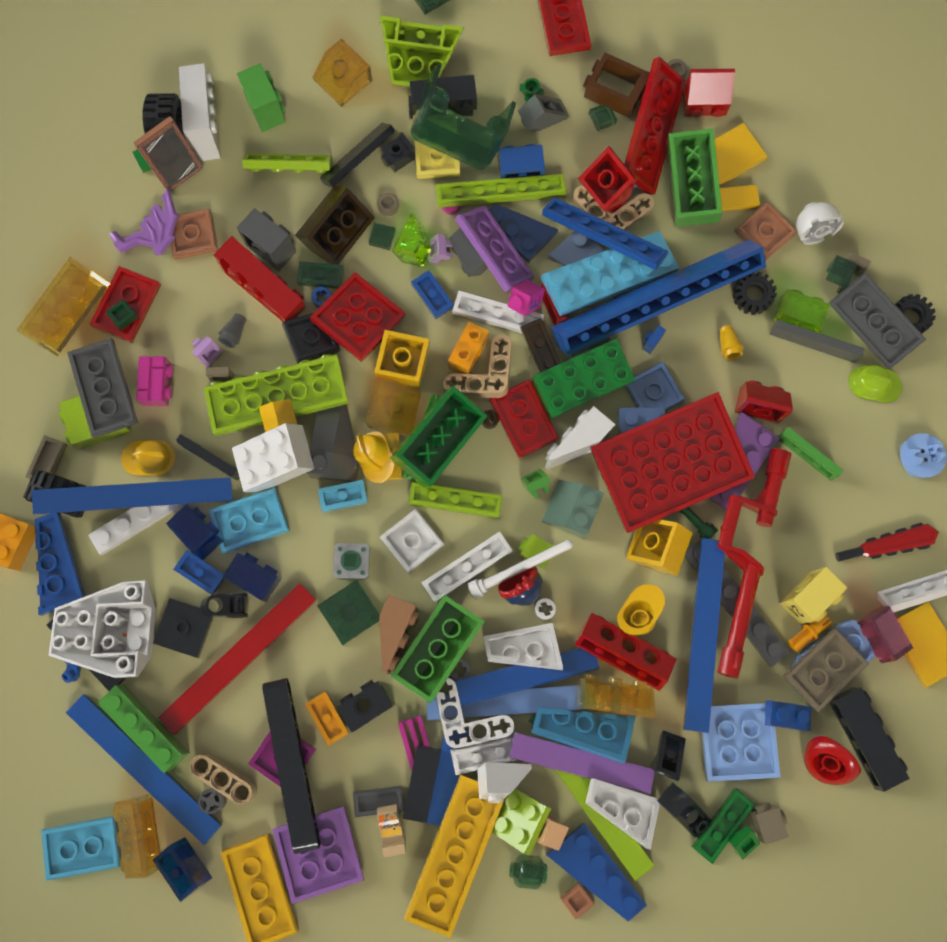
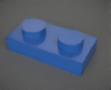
[411,270,454,320]
[173,550,227,595]
[765,701,811,731]

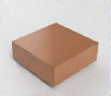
[560,882,595,919]

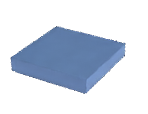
[625,362,685,411]

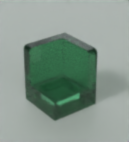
[826,255,857,293]

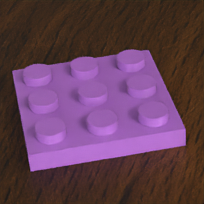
[272,805,365,904]

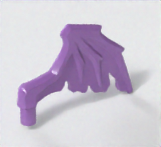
[109,188,179,255]

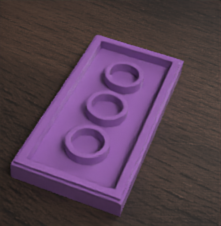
[455,205,534,293]

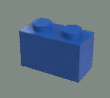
[498,144,545,179]

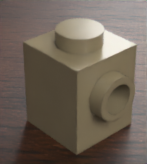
[750,802,789,845]

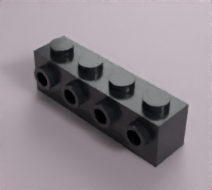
[829,688,910,792]

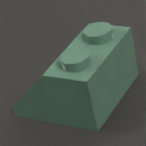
[542,480,604,539]

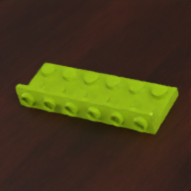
[203,354,349,436]

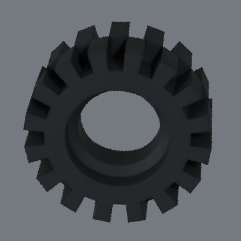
[733,272,777,315]
[895,294,936,334]

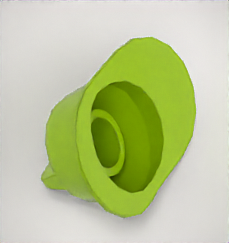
[848,365,902,403]

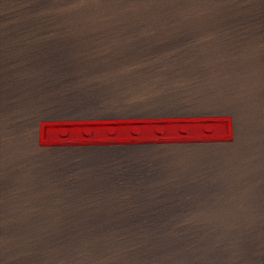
[158,583,317,735]

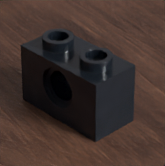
[337,680,395,733]

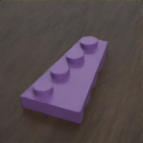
[709,412,780,510]

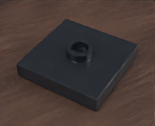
[282,313,340,364]
[153,598,214,658]

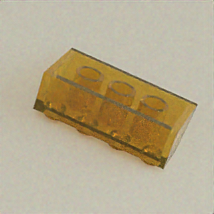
[17,257,110,357]

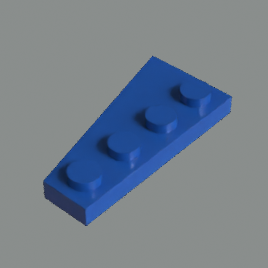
[34,513,86,616]
[546,822,647,921]

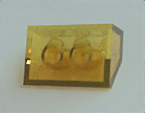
[575,674,655,718]
[113,794,163,879]

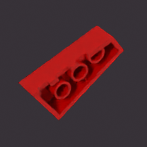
[213,236,306,322]

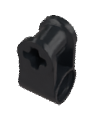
[200,593,248,618]

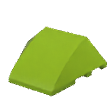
[379,15,464,87]

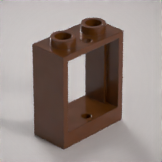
[583,52,649,118]

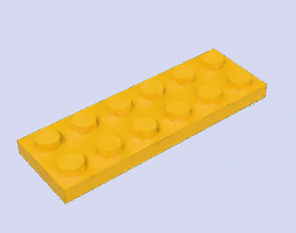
[404,774,505,938]

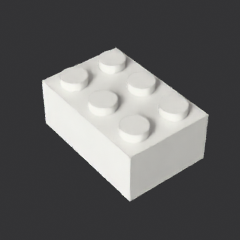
[232,423,314,492]

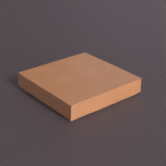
[735,201,797,261]
[171,209,218,260]

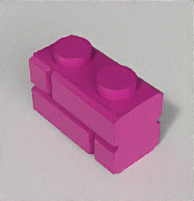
[136,356,174,406]

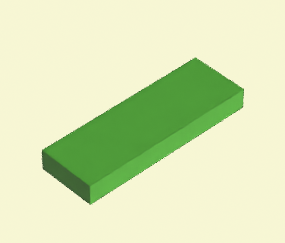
[778,427,844,481]

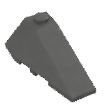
[307,404,359,482]

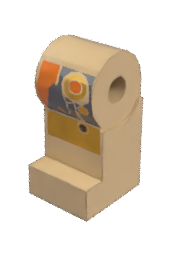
[377,804,406,858]

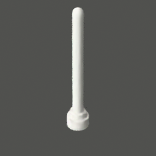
[468,540,573,600]

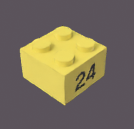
[779,567,847,624]

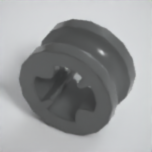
[450,659,470,680]

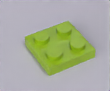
[492,788,551,856]

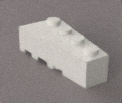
[179,63,221,161]

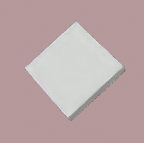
[380,508,445,574]

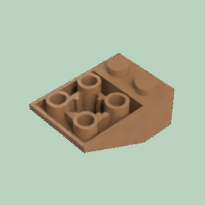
[379,594,420,674]

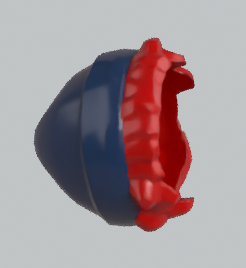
[498,566,543,606]

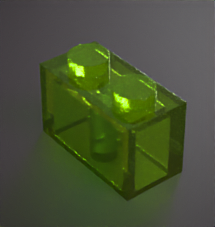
[773,289,830,333]

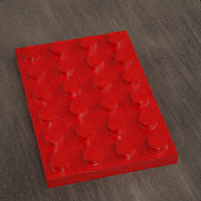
[590,392,755,533]

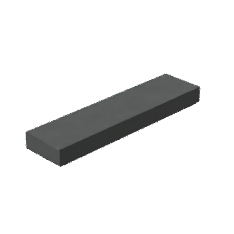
[769,320,865,363]

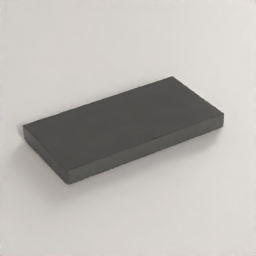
[828,272,926,370]
[67,338,139,438]

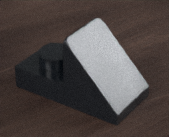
[651,730,686,781]

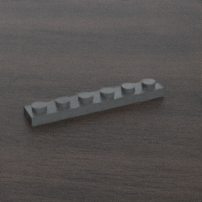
[684,539,791,667]

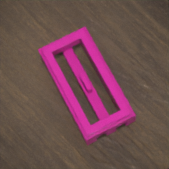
[398,716,430,771]

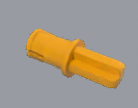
[789,616,832,652]

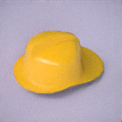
[353,431,395,483]
[121,440,176,476]
[617,584,665,636]

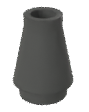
[218,313,247,348]

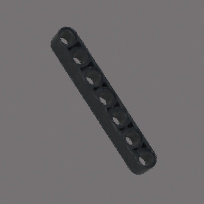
[262,678,320,854]

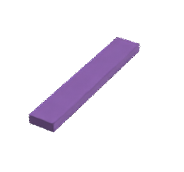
[509,733,654,794]

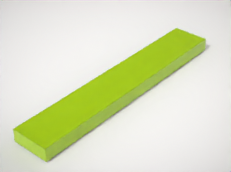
[435,173,567,208]
[554,744,655,881]

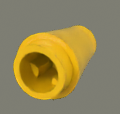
[719,325,744,360]

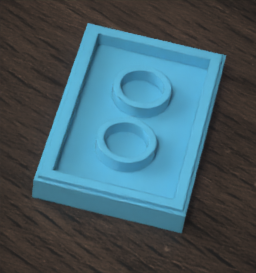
[209,487,290,554]
[41,815,123,881]

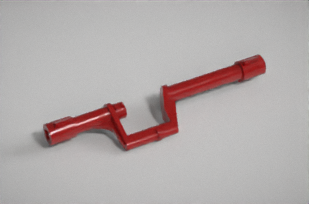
[717,448,792,679]

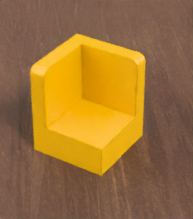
[259,399,297,432]

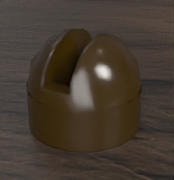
[482,410,499,429]

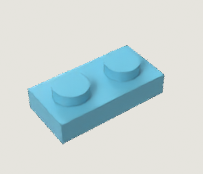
[318,480,368,513]

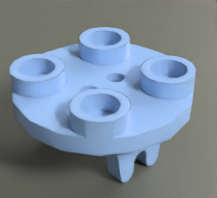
[900,433,947,478]

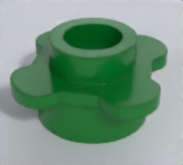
[519,78,544,101]

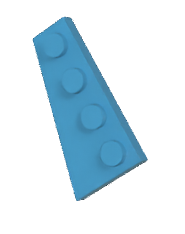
[531,707,636,764]

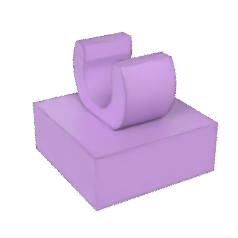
[427,234,453,264]
[192,336,223,367]

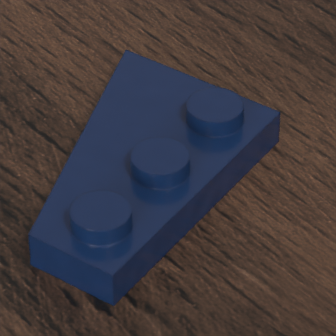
[489,203,558,263]

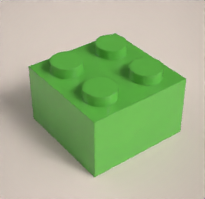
[236,63,286,132]

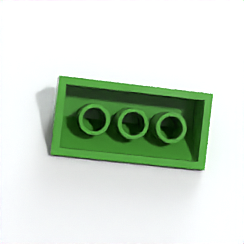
[391,595,485,703]

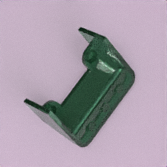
[411,64,516,170]

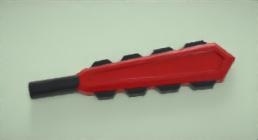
[835,523,939,562]

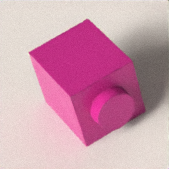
[507,280,545,316]

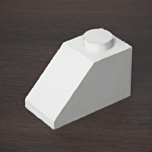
[477,763,532,803]

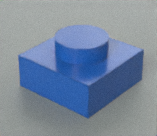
[643,325,666,354]

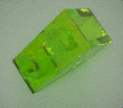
[392,213,432,267]

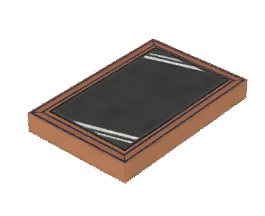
[133,116,203,192]

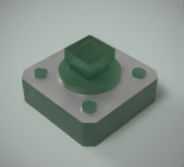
[333,543,370,580]

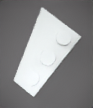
[483,623,563,670]
[585,779,660,849]

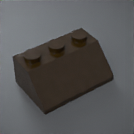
[295,185,375,267]

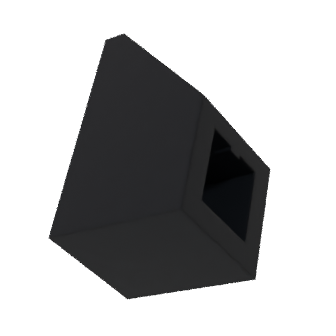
[657,783,711,838]

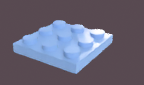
[701,703,781,782]

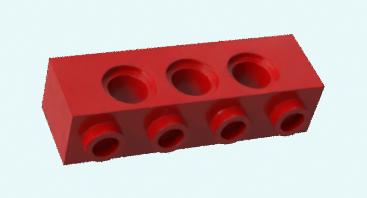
[575,613,677,691]

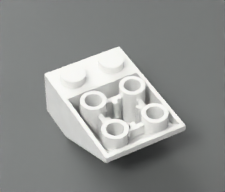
[545,406,615,469]

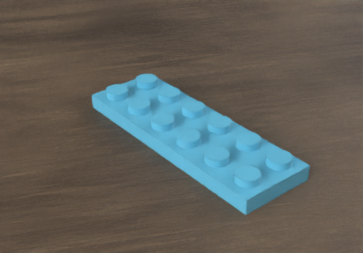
[541,231,679,316]

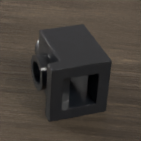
[381,132,416,172]

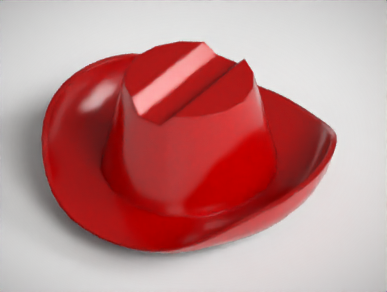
[804,736,861,785]

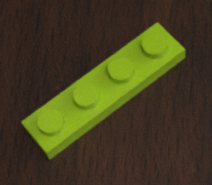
[242,153,333,173]

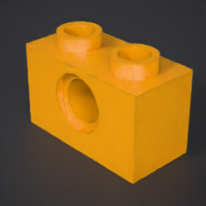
[448,322,489,374]

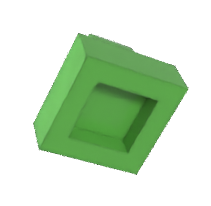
[520,469,550,499]

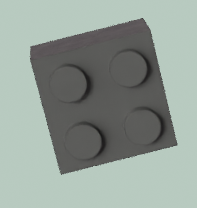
[237,208,296,271]

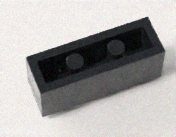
[410,75,477,117]

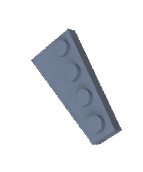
[548,231,641,299]

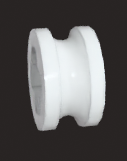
[534,598,556,620]

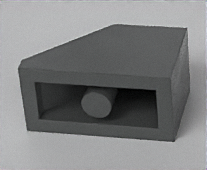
[518,94,570,131]

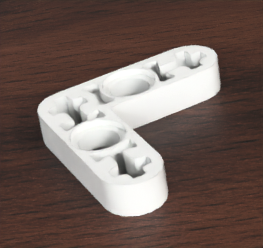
[436,678,514,748]

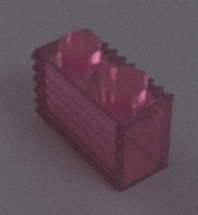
[857,605,914,663]

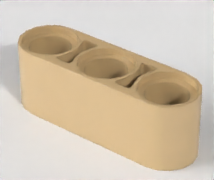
[190,753,257,804]

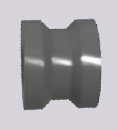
[198,788,227,814]

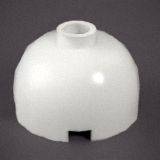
[796,202,844,245]

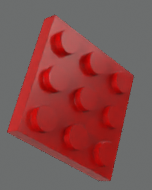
[310,272,406,362]

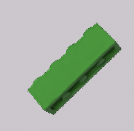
[98,685,189,773]

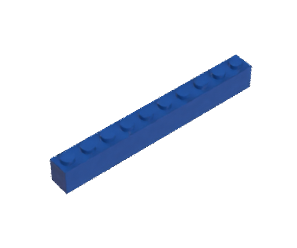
[552,239,766,356]

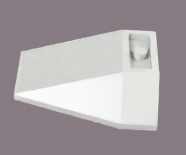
[49,581,156,678]

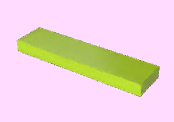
[408,481,503,519]

